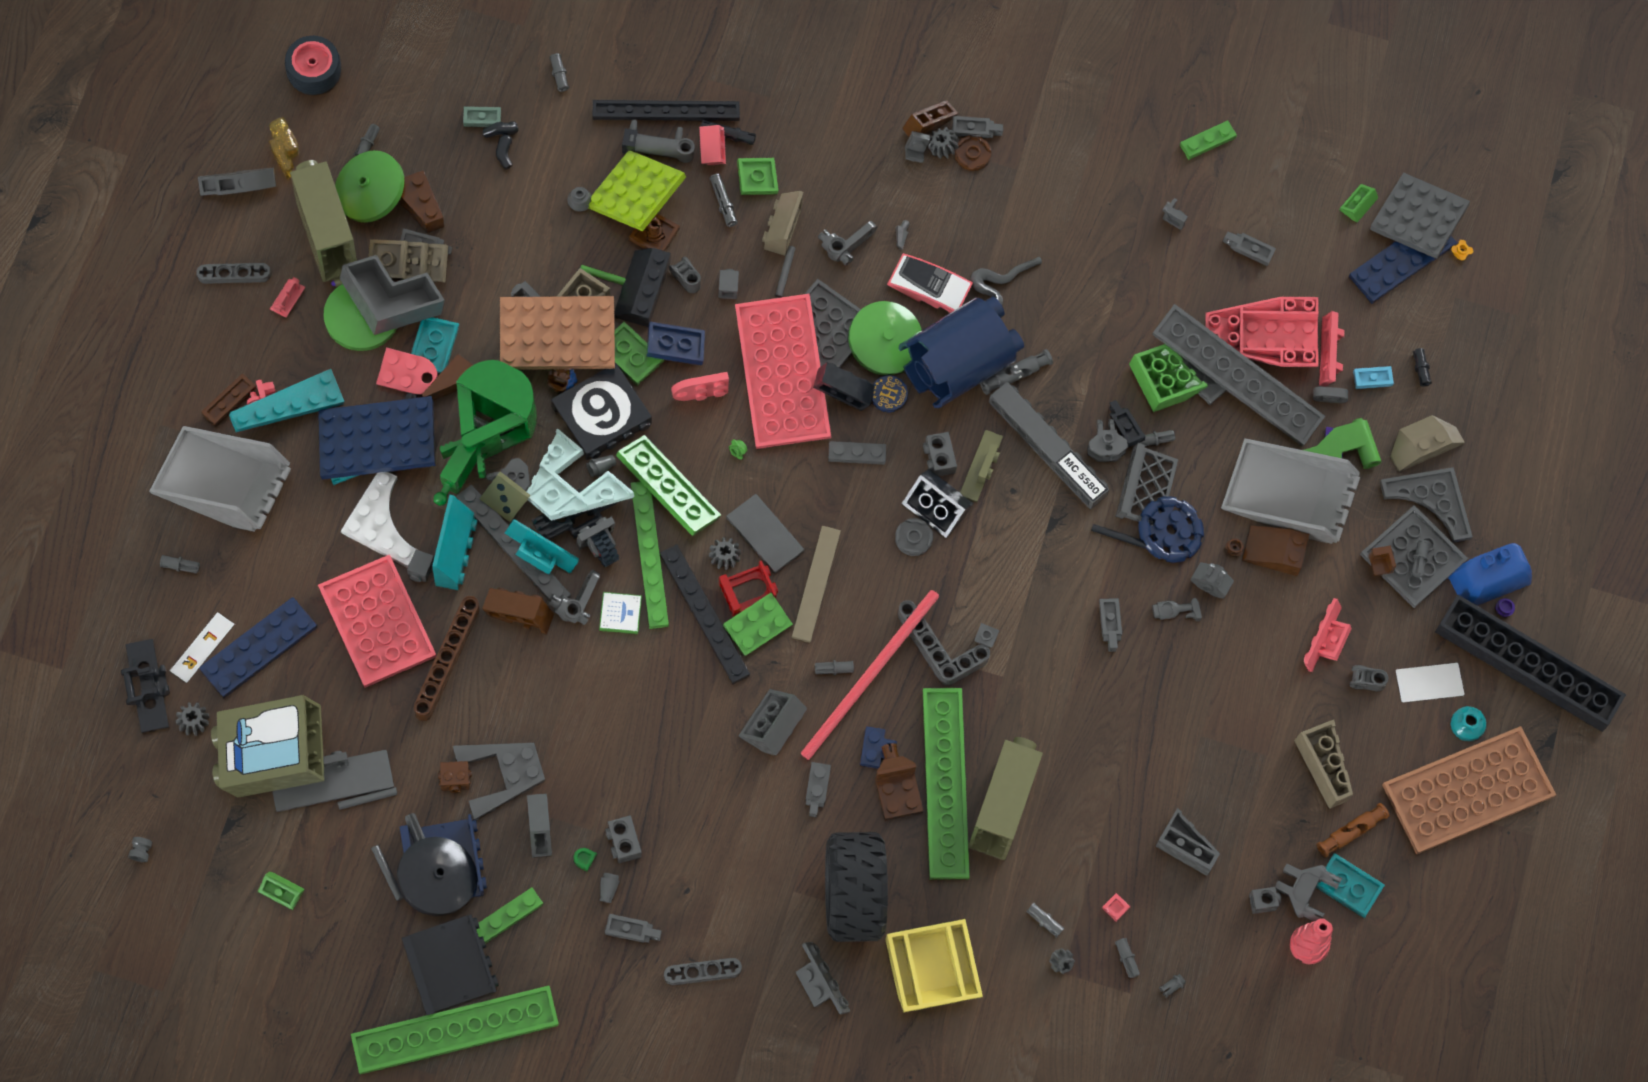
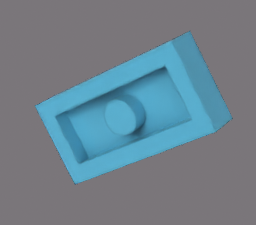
[1353,366,1394,389]

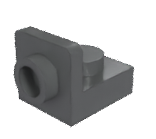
[905,131,930,163]
[1163,198,1188,230]
[511,281,540,297]
[975,623,999,648]

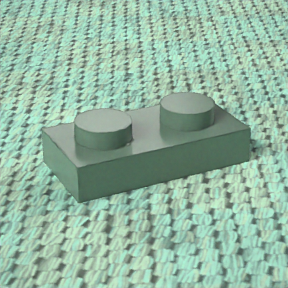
[463,107,501,127]

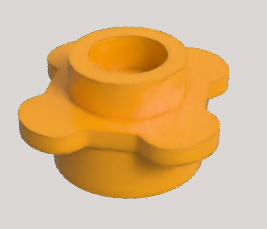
[1451,240,1473,260]

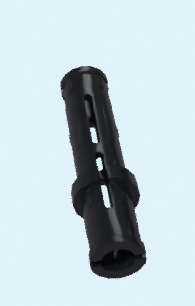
[701,120,756,145]

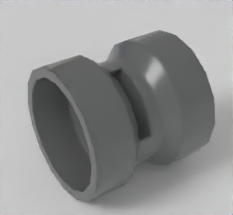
[128,837,153,862]

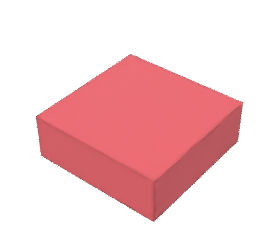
[1102,893,1130,922]

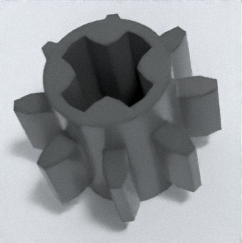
[1049,948,1075,974]

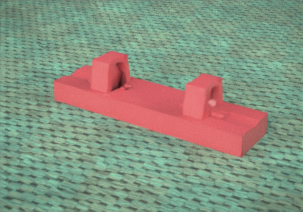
[1319,311,1344,387]

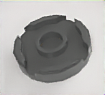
[895,518,933,556]

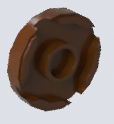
[955,136,991,171]

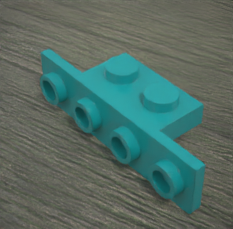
[504,519,579,575]

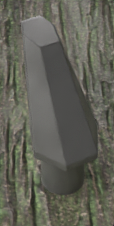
[896,220,910,250]

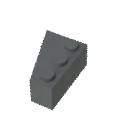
[1156,808,1220,876]

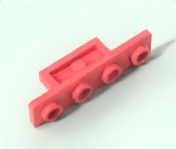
[1304,598,1352,672]

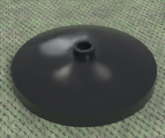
[397,837,477,916]

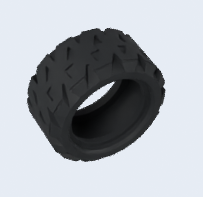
[825,832,888,942]

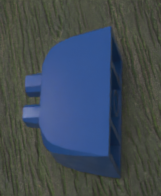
[1449,543,1532,606]

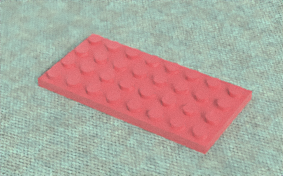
[735,294,831,449]

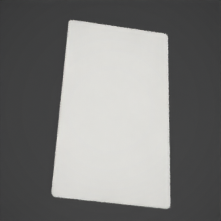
[1396,663,1464,702]

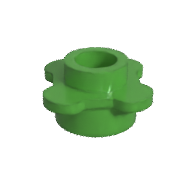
[729,439,747,460]

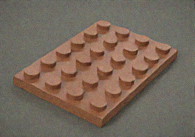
[500,296,615,370]

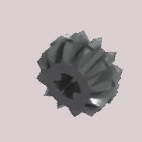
[928,127,959,159]
[709,537,741,571]
[176,702,210,736]

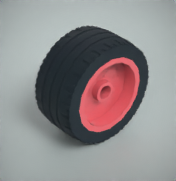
[285,35,341,95]

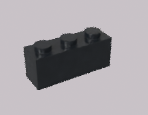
[813,362,875,411]

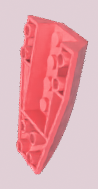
[1205,297,1318,367]

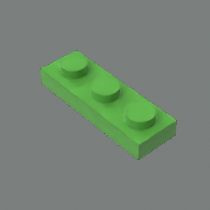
[1180,120,1237,160]

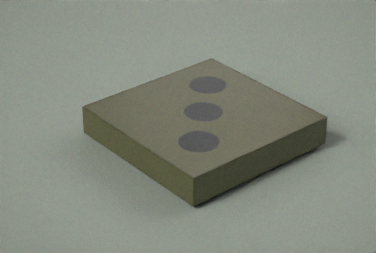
[479,472,531,522]

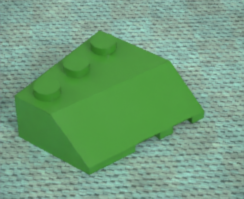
[1129,344,1208,412]

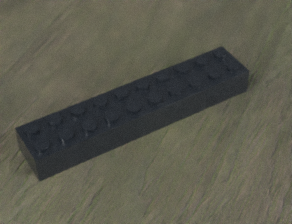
[1435,595,1626,732]

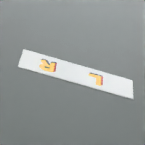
[170,612,234,683]

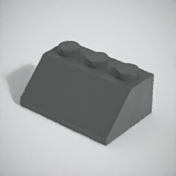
[739,689,807,756]

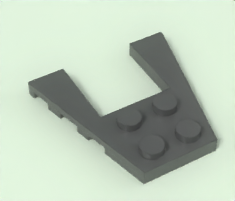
[453,743,545,821]

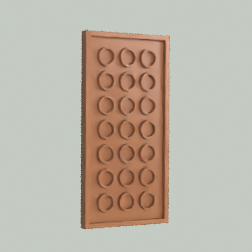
[1382,726,1556,854]

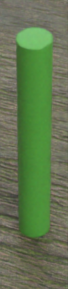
[581,265,626,285]

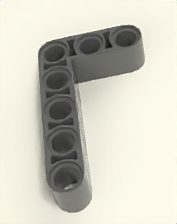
[898,600,990,686]

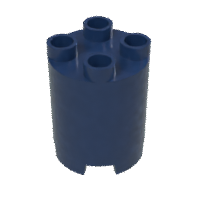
[898,296,1024,409]

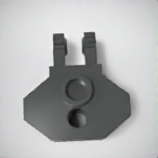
[1087,419,1128,462]
[486,458,530,492]
[1191,562,1234,599]

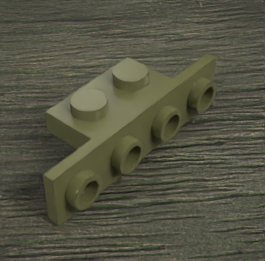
[960,430,1003,503]

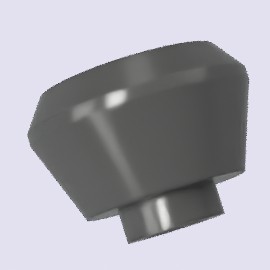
[567,187,592,211]

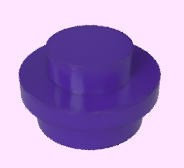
[1495,598,1515,617]

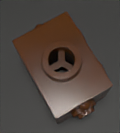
[438,761,472,793]

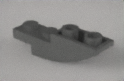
[198,168,277,196]

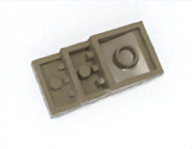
[369,239,448,283]

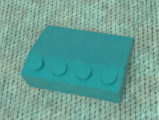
[432,495,477,590]

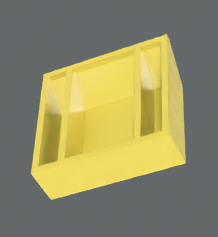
[885,919,983,1012]

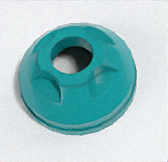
[1450,706,1486,741]

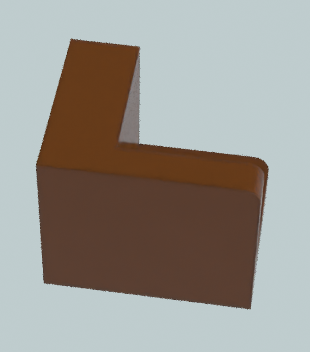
[1369,545,1396,576]

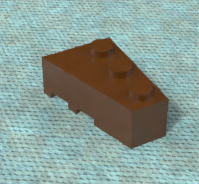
[399,171,444,233]
[482,588,554,635]

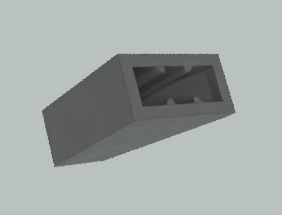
[527,794,552,857]

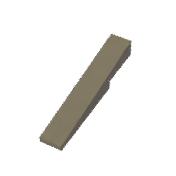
[792,526,841,643]

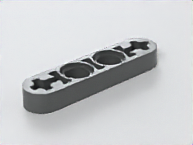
[196,263,271,284]
[664,958,742,985]

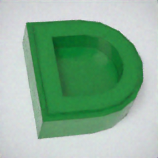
[574,848,597,872]

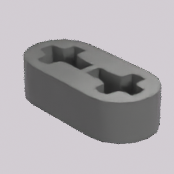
[1313,387,1348,403]

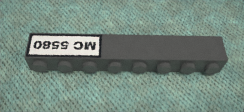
[989,382,1109,510]

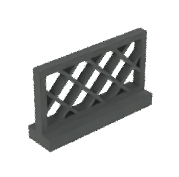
[1115,443,1178,526]

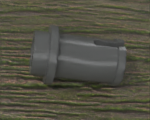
[1159,974,1186,998]

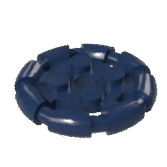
[1138,496,1204,563]

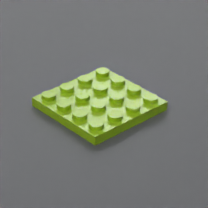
[589,151,686,231]

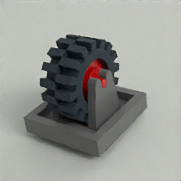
[576,517,619,567]

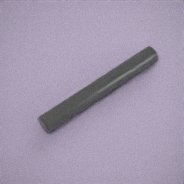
[775,246,795,298]
[338,787,398,810]
[371,845,403,901]

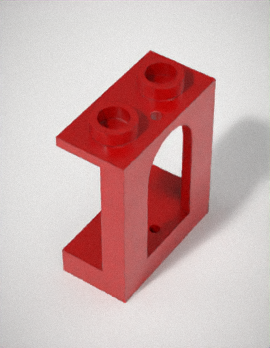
[719,560,778,617]

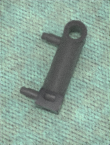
[622,120,695,163]

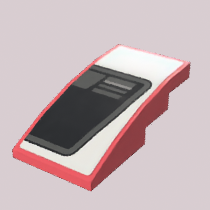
[887,253,973,313]

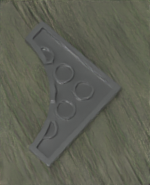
[1380,467,1473,542]

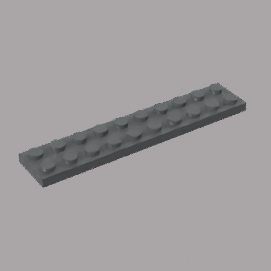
[1152,304,1325,447]

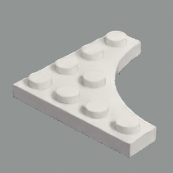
[341,472,417,568]

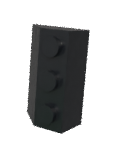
[902,469,974,538]

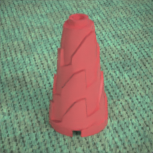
[1290,919,1333,964]

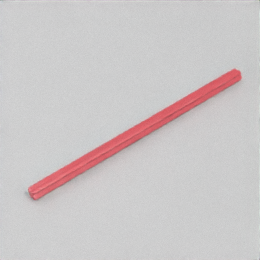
[801,590,939,760]

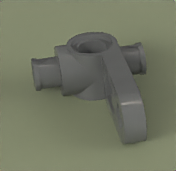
[818,221,877,266]
[547,570,600,625]

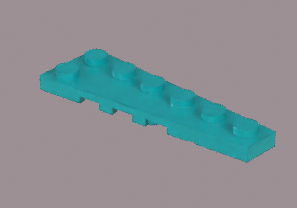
[229,369,344,432]

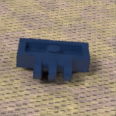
[860,726,897,769]

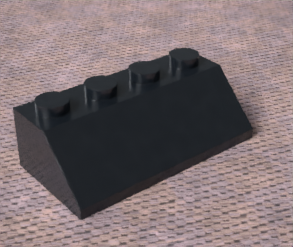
[614,248,671,327]

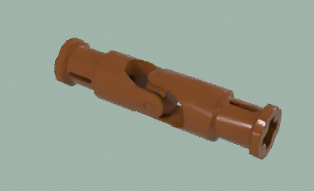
[1316,803,1390,858]

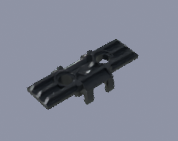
[531,488,621,540]
[121,639,170,733]

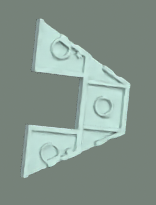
[527,429,634,520]

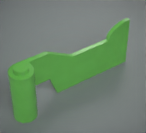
[1303,418,1381,469]

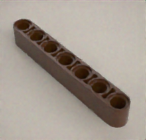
[414,596,480,721]

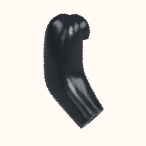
[483,121,519,138]
[496,135,513,170]

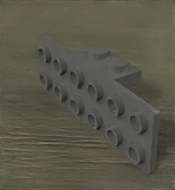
[273,750,394,812]

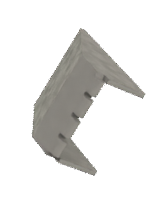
[149,426,291,532]
[1221,438,1360,544]

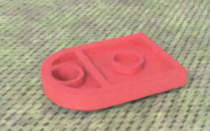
[376,347,438,395]
[671,372,729,401]

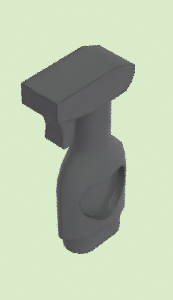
[1152,598,1202,621]

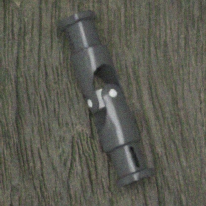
[980,349,1053,395]

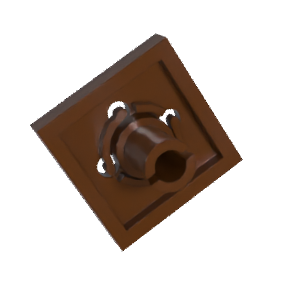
[629,214,680,251]

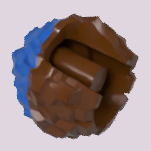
[547,369,578,393]

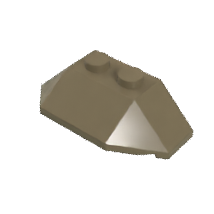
[1390,415,1465,472]

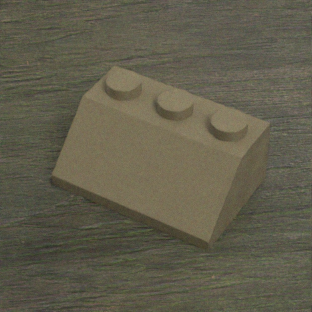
[762,191,804,256]

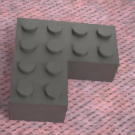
[340,255,445,335]

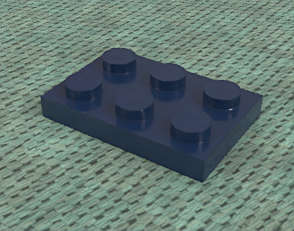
[646,322,705,365]

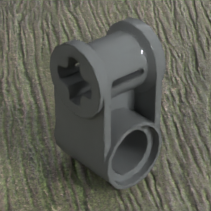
[669,256,701,293]
[1350,665,1389,692]

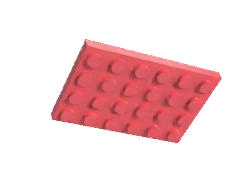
[318,554,436,688]

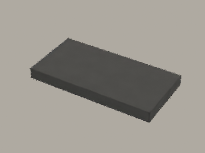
[726,494,805,574]

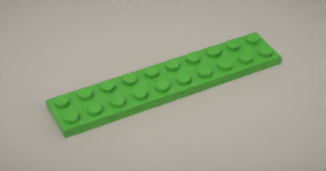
[923,688,969,880]
[351,986,559,1075]

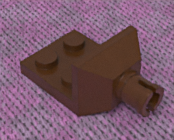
[875,743,923,821]

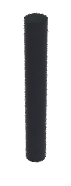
[1091,524,1146,549]

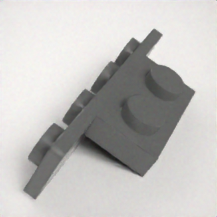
[796,942,850,1014]

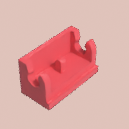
[699,125,726,165]

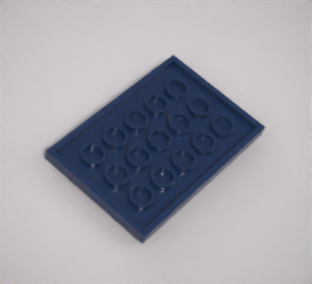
[319,396,436,480]

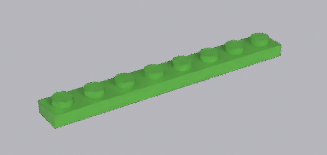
[631,482,669,629]

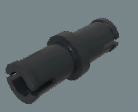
[1413,348,1432,387]

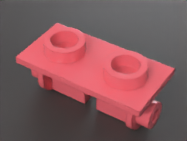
[270,277,306,318]

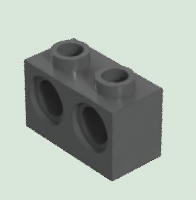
[923,432,957,476]
[605,815,642,864]

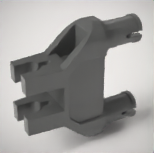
[1275,864,1342,921]

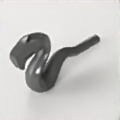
[970,257,1042,305]

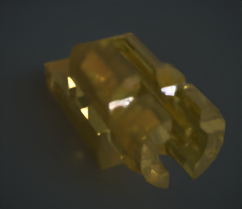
[269,117,299,179]

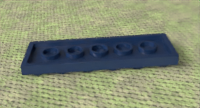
[1348,236,1457,304]
[199,597,317,698]

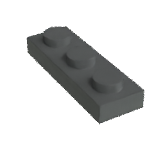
[828,441,886,465]

